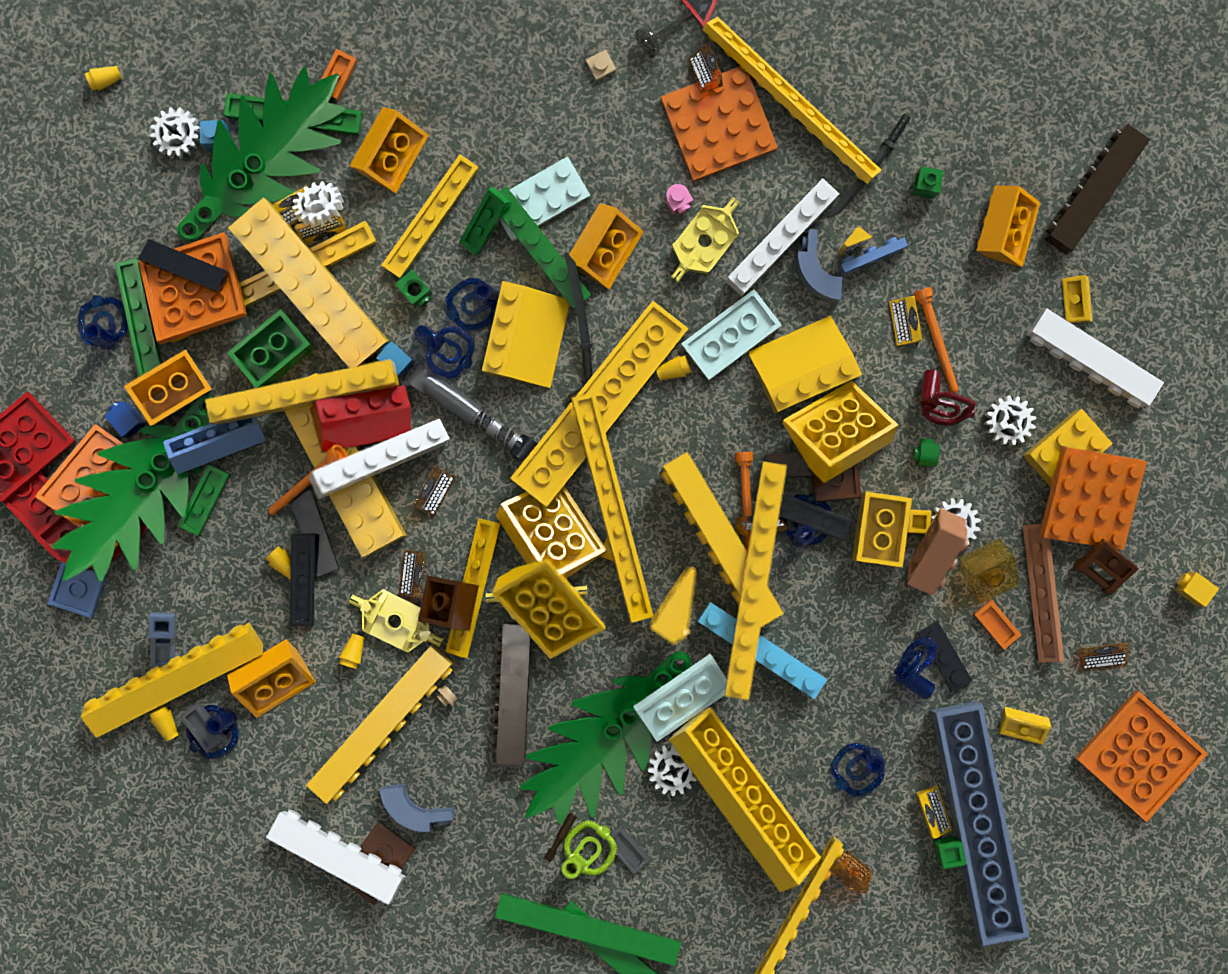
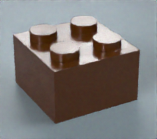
[418,575,479,631]

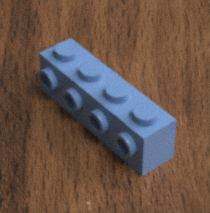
[163,417,266,474]

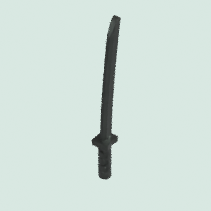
[827,114,911,217]
[564,252,593,381]

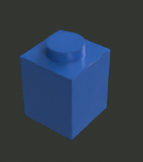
[105,401,146,438]

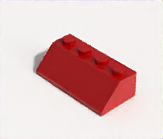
[310,385,411,453]

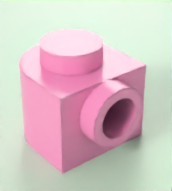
[666,184,693,214]

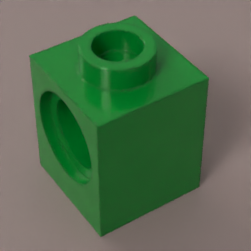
[912,166,944,199]
[395,269,433,308]
[933,836,967,869]

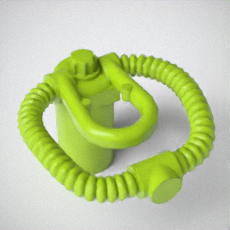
[562,820,617,878]

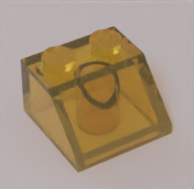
[959,538,1020,605]

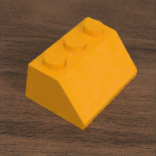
[349,107,429,194]
[977,185,1041,267]
[565,203,644,290]
[124,350,211,426]
[227,639,316,718]

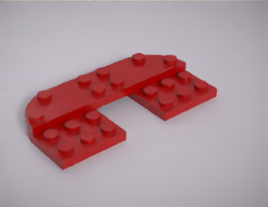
[0,391,148,569]

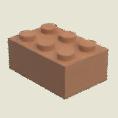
[907,508,968,596]

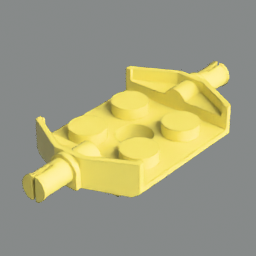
[671,197,740,282]
[349,589,444,653]

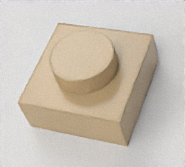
[586,50,616,82]

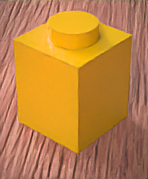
[1175,572,1219,607]

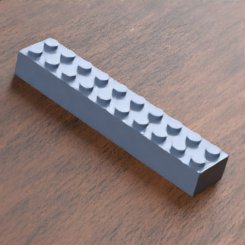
[930,701,1029,946]

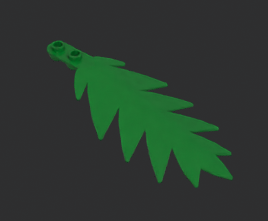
[177,67,346,242]
[52,395,214,582]
[520,651,691,824]

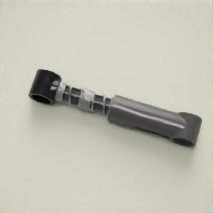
[407,363,538,462]

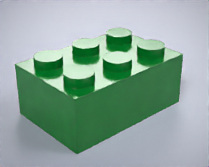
[227,309,315,388]

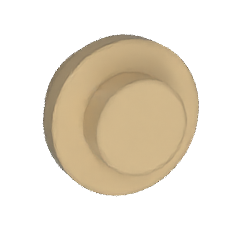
[437,686,457,707]

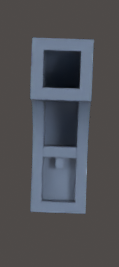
[796,229,843,303]
[149,612,176,668]
[380,784,455,832]

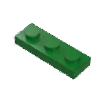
[459,187,510,256]
[177,464,231,536]

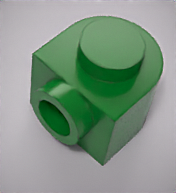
[913,438,940,467]

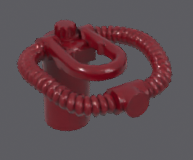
[920,369,976,426]

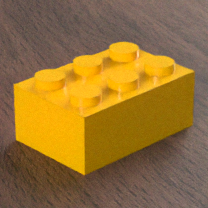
[1022,409,1113,488]
[852,492,912,567]

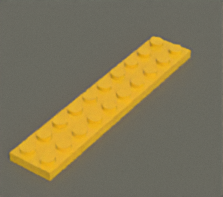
[510,301,688,508]

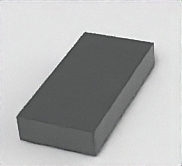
[180,702,227,753]
[603,824,651,875]

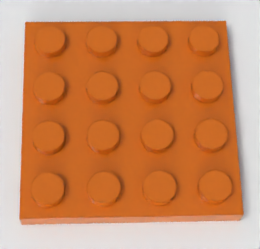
[661,66,778,182]
[138,232,247,345]
[35,424,162,551]
[1039,445,1147,550]
[1075,690,1208,822]

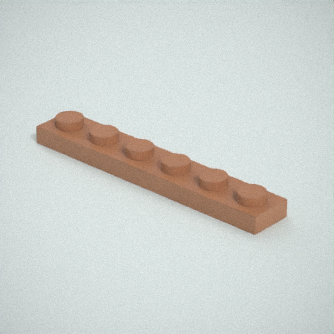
[1023,524,1064,662]

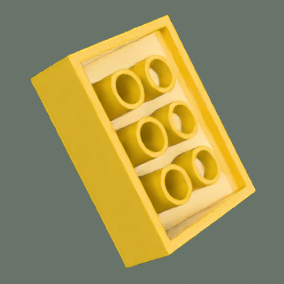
[482,281,569,388]
[747,315,862,414]
[783,381,898,483]
[496,486,607,579]
[492,559,606,659]
[649,566,695,644]

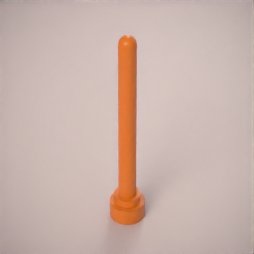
[913,287,959,394]
[268,445,347,515]
[735,452,754,553]

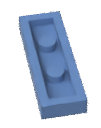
[838,237,908,276]

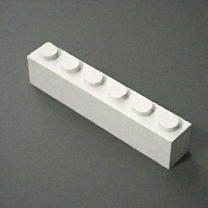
[726,178,839,297]
[1026,309,1164,408]
[309,418,449,499]
[266,810,406,905]

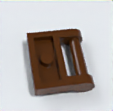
[1073,538,1139,595]

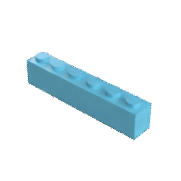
[697,601,827,699]

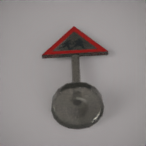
[635,0,718,58]

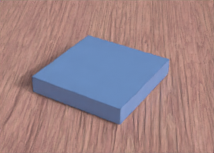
[47,561,107,618]

